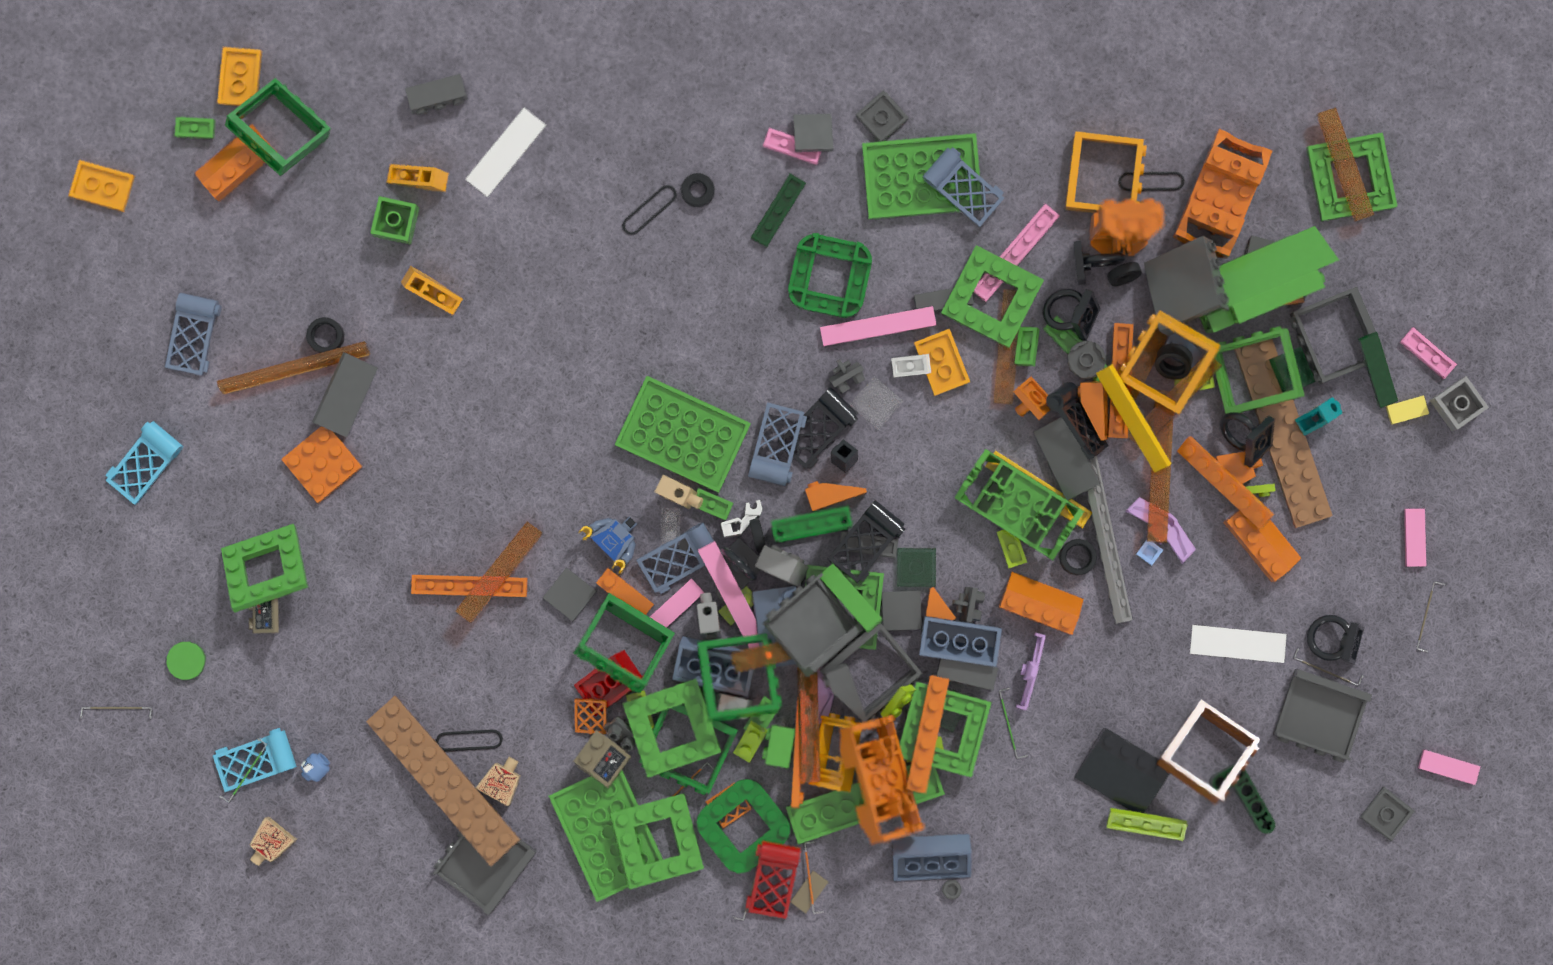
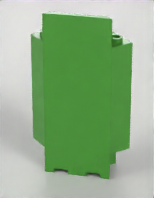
[1199,226,1339,333]

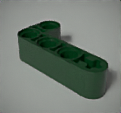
[1209,764,1276,834]

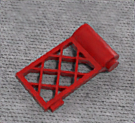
[745,841,801,919]

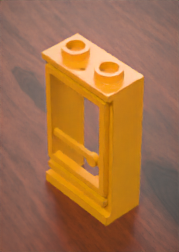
[808,713,862,792]

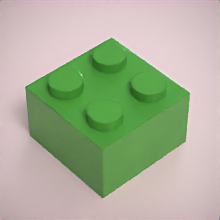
[370,196,419,245]
[762,724,795,768]

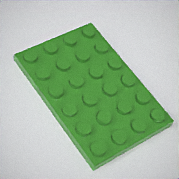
[862,133,983,220]
[615,376,751,493]
[549,770,663,902]

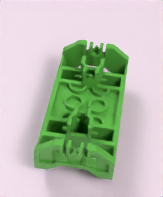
[955,449,1084,560]

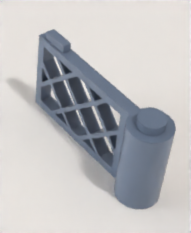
[922,147,1004,227]
[165,293,221,375]
[748,403,807,486]
[636,522,714,594]

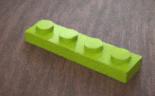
[1107,808,1187,841]

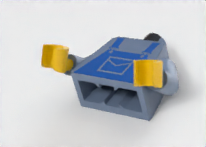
[578,516,637,574]

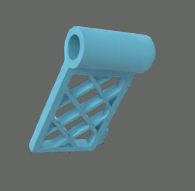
[106,421,183,505]
[213,728,297,792]

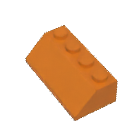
[195,124,275,202]
[1223,510,1301,582]
[998,572,1084,635]

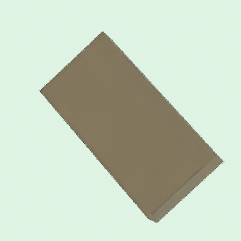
[790,870,829,913]

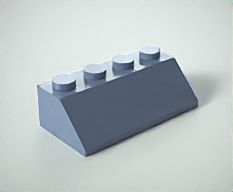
[752,586,796,669]
[919,617,1002,667]
[672,636,758,697]
[892,834,971,881]

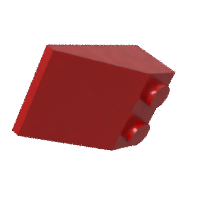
[574,650,642,717]

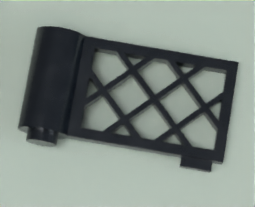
[1046,382,1109,460]
[778,387,858,469]
[828,500,905,583]

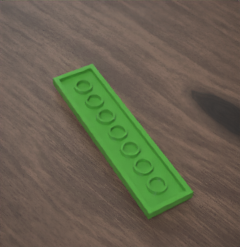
[786,765,945,844]

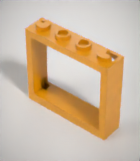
[1065,131,1147,213]
[1119,310,1221,414]

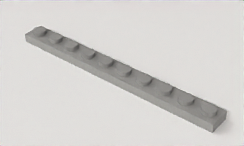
[1087,434,1132,624]

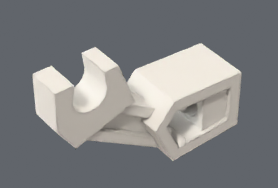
[720,500,762,538]

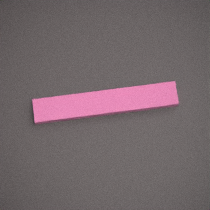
[973,204,1060,303]
[820,306,936,346]
[698,541,759,652]

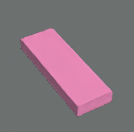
[763,128,821,165]
[1400,327,1457,379]
[1404,509,1426,567]
[650,578,704,628]
[1418,750,1480,785]

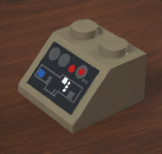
[248,598,278,634]
[573,730,631,788]

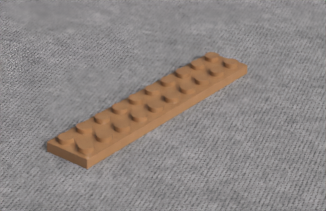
[1234,339,1333,528]
[366,696,521,866]

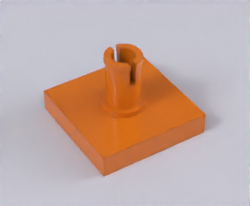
[1013,376,1050,420]

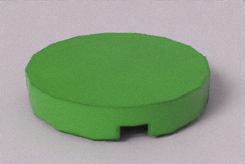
[167,642,206,680]

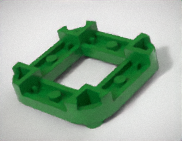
[788,233,872,318]
[697,779,790,874]

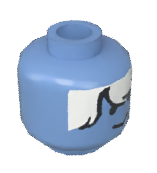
[301,753,330,782]

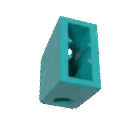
[1295,397,1342,436]

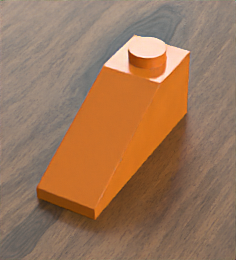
[1078,381,1109,440]
[805,481,867,512]
[596,568,654,615]

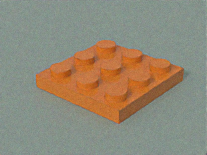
[281,426,363,504]

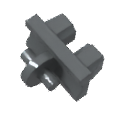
[828,359,865,394]
[952,587,985,623]
[604,717,636,752]

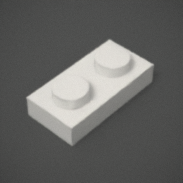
[891,354,931,377]

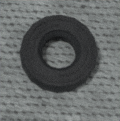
[681,173,715,207]
[1107,262,1142,286]
[749,518,766,553]

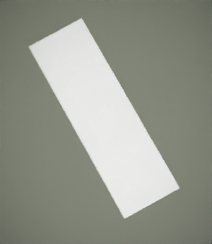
[466,108,546,197]
[1190,625,1287,663]

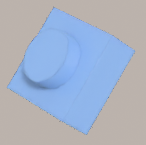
[1136,539,1163,566]

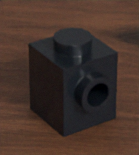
[831,439,858,473]

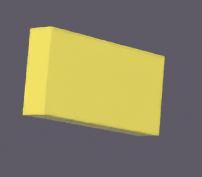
[1386,396,1429,425]

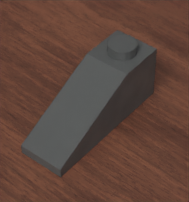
[822,662,867,721]

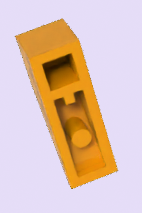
[387,164,449,192]
[401,266,463,315]

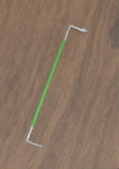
[999,688,1028,759]
[219,738,267,802]

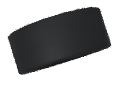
[306,317,345,355]
[1155,343,1193,380]
[1059,539,1097,576]

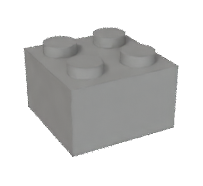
[1429,376,1489,431]
[755,545,809,587]

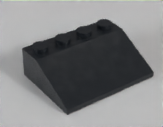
[1074,727,1170,813]

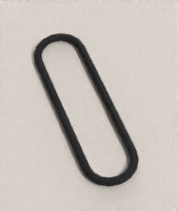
[1118,172,1185,191]
[622,185,677,235]
[436,729,503,751]

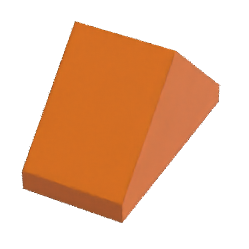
[925,587,956,621]

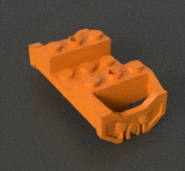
[1173,129,1272,259]
[1090,199,1163,257]
[840,715,925,844]

